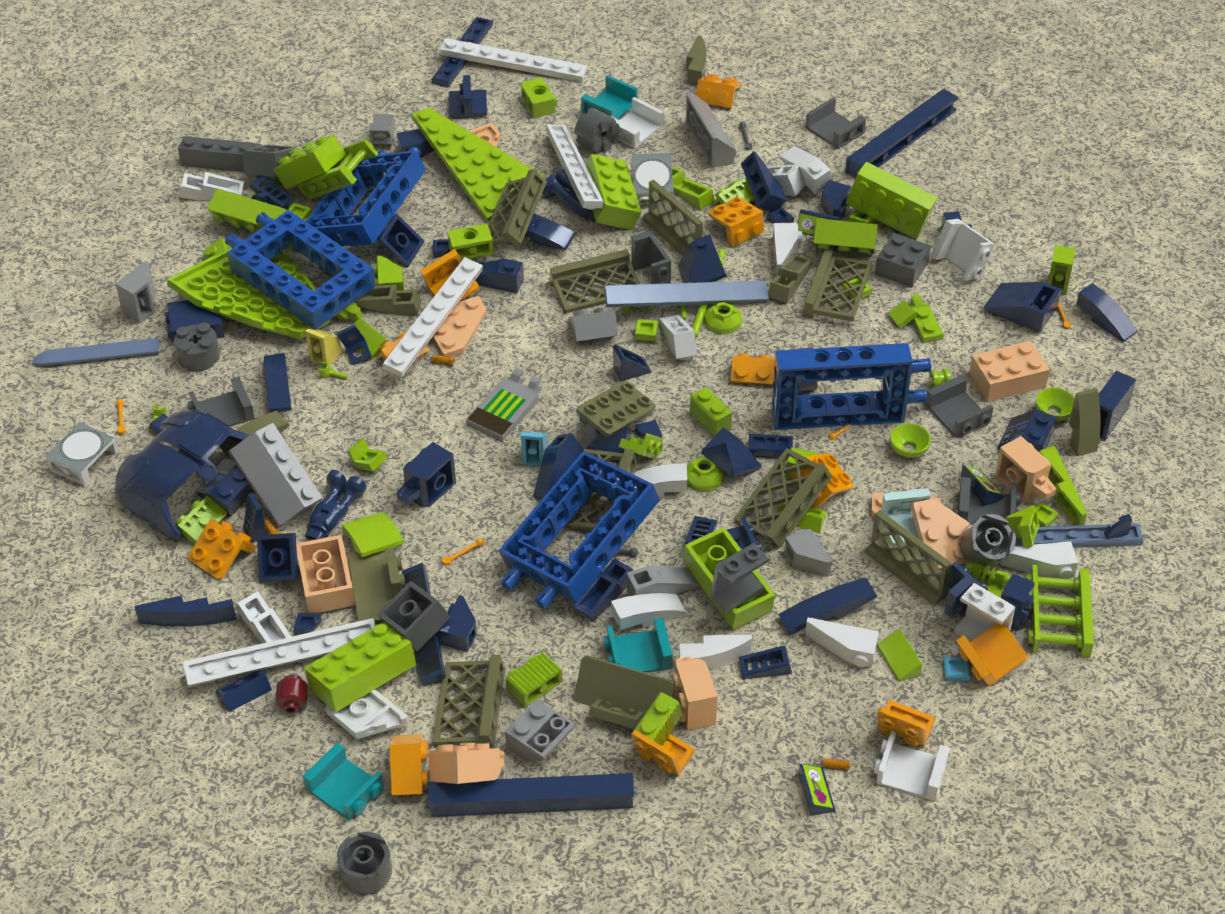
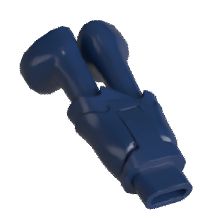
[542,169,596,222]
[304,470,367,541]

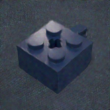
[397,442,456,507]

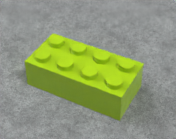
[585,154,642,230]
[846,162,938,240]
[682,527,775,630]
[304,622,416,712]

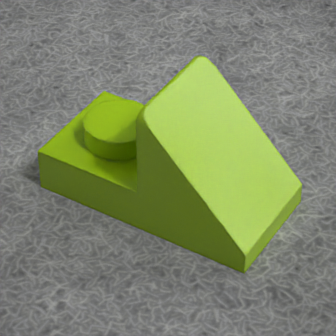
[1005,505,1040,547]

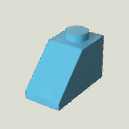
[521,431,548,467]

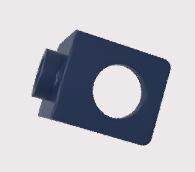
[336,325,372,365]

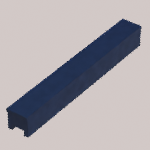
[845,88,958,178]
[429,773,634,817]

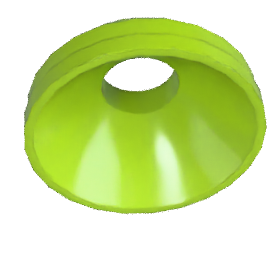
[704,302,742,334]
[1036,387,1075,421]
[890,423,931,458]
[687,457,724,492]

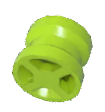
[929,368,951,388]

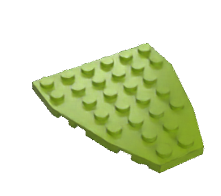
[167,247,330,339]

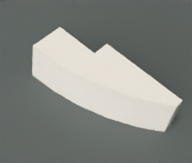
[179,172,244,200]
[634,463,687,497]
[236,591,291,643]
[611,593,686,630]
[679,635,752,670]

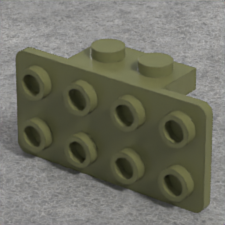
[576,381,656,437]
[348,548,405,623]
[574,655,675,729]

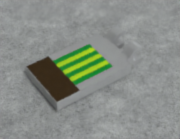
[466,368,542,441]

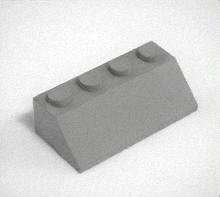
[685,92,736,168]
[228,423,323,527]

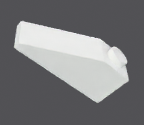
[779,146,831,194]
[743,164,806,197]
[772,223,802,276]
[659,315,697,360]
[1000,541,1078,579]
[805,618,879,668]

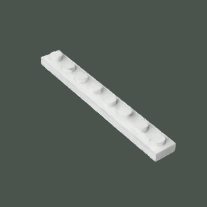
[440,38,587,82]
[546,124,603,210]
[383,257,483,378]
[183,618,375,687]

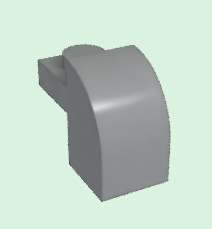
[369,114,395,145]

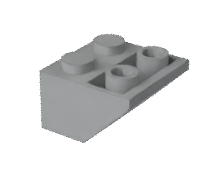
[115,261,156,323]
[568,307,618,342]
[505,699,576,761]

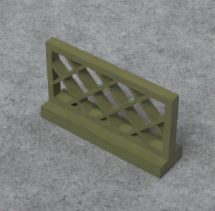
[488,169,547,246]
[643,179,703,256]
[549,249,640,313]
[804,249,873,322]
[734,448,833,549]
[565,449,638,531]
[865,510,951,605]
[433,655,505,748]

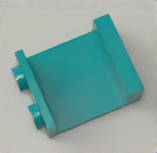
[581,75,638,120]
[603,617,673,673]
[303,742,384,821]

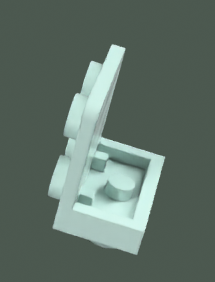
[881,488,931,544]

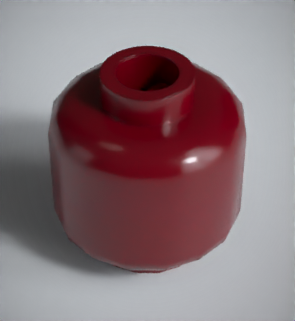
[275,675,308,713]

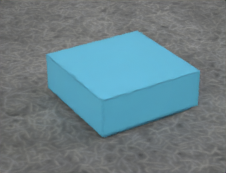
[943,657,970,681]

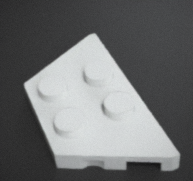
[325,690,410,739]

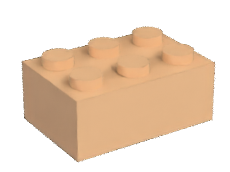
[969,341,1050,402]
[296,535,355,614]

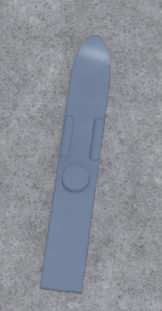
[32,338,159,366]

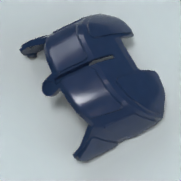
[115,409,250,541]

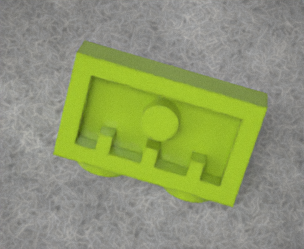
[712,176,755,206]
[619,433,663,459]
[175,496,227,544]

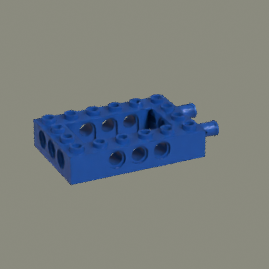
[306,147,426,247]
[225,210,376,330]
[771,343,932,430]
[498,451,660,610]

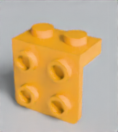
[696,74,741,108]
[708,197,764,247]
[420,249,479,302]
[789,453,854,509]
[188,519,257,579]
[956,623,1028,686]
[877,700,936,747]
[631,730,695,776]

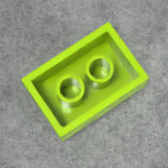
[273,134,347,189]
[814,218,878,254]

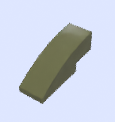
[686,35,706,85]
[768,254,813,303]
[354,284,422,316]
[1069,388,1100,456]
[219,411,290,460]

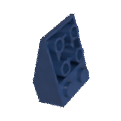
[983,282,1061,332]

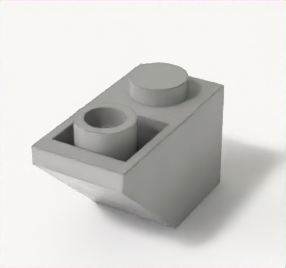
[784,529,833,577]

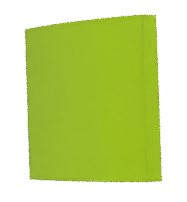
[342,511,404,557]

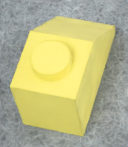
[305,329,342,365]

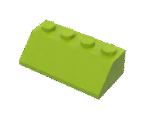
[207,188,287,233]

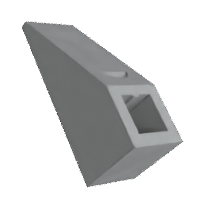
[627,566,700,596]

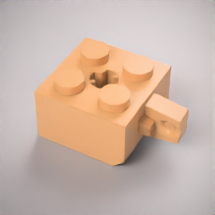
[995,436,1056,502]
[672,656,717,730]
[429,742,505,784]

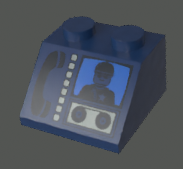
[997,410,1057,452]
[195,459,254,517]

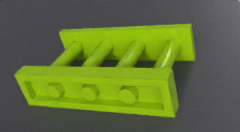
[296,139,378,200]
[1026,565,1094,658]

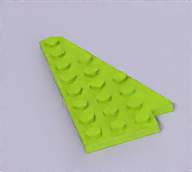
[412,107,545,222]

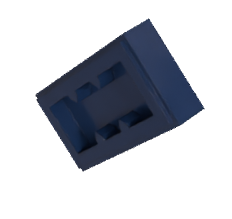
[748,434,793,457]

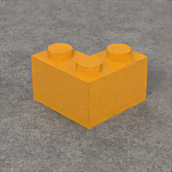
[389,734,429,795]

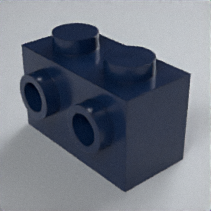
[1001,574,1035,631]

